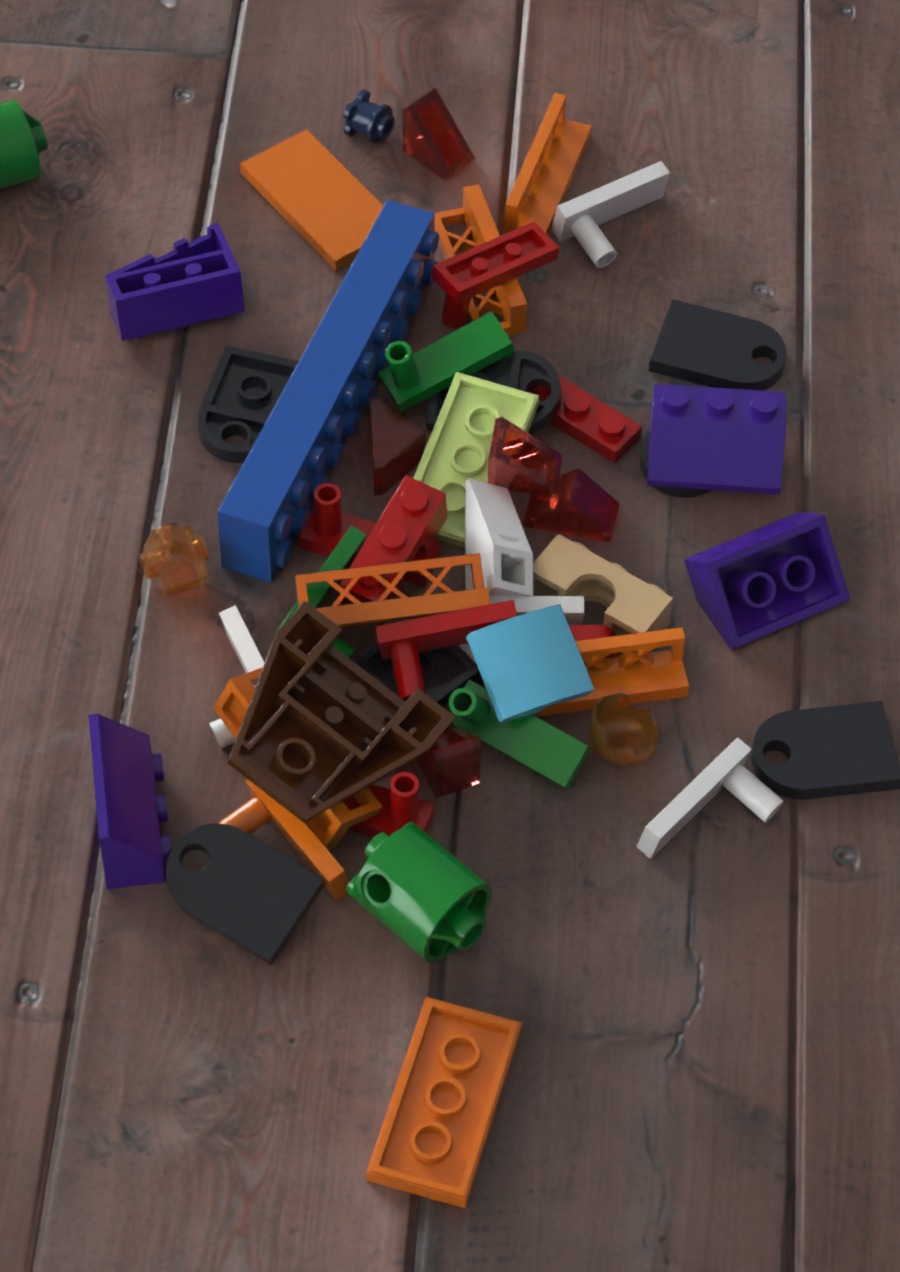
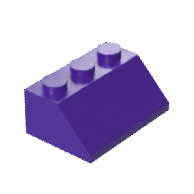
[647,384,786,494]
[684,511,850,649]
[88,714,171,889]

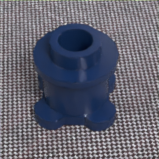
[343,89,395,143]

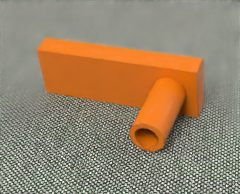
[218,779,349,902]

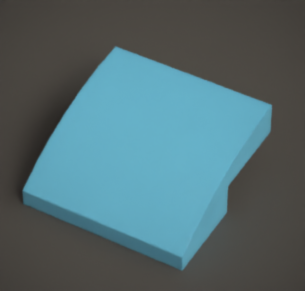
[466,604,595,723]

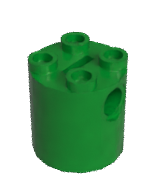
[0,99,48,191]
[346,822,492,963]

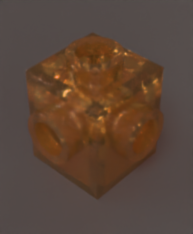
[139,523,209,598]

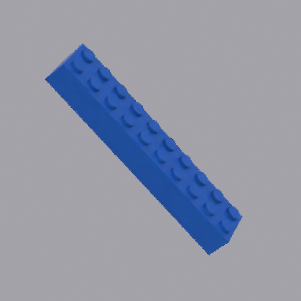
[217,200,439,583]

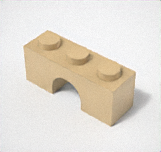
[533,534,673,636]

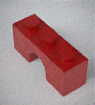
[340,475,448,625]

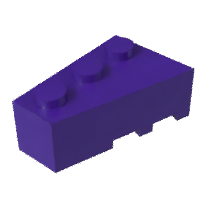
[105,222,245,341]

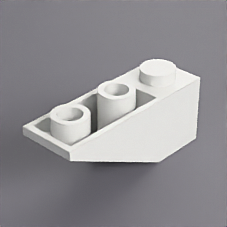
[465,479,533,596]

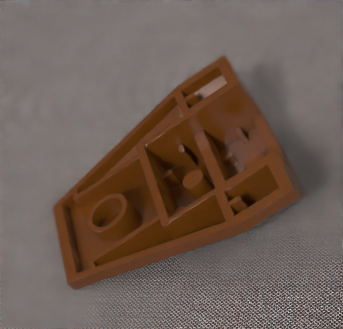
[227,601,455,823]

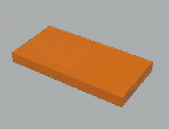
[240,129,383,271]
[366,997,522,1209]

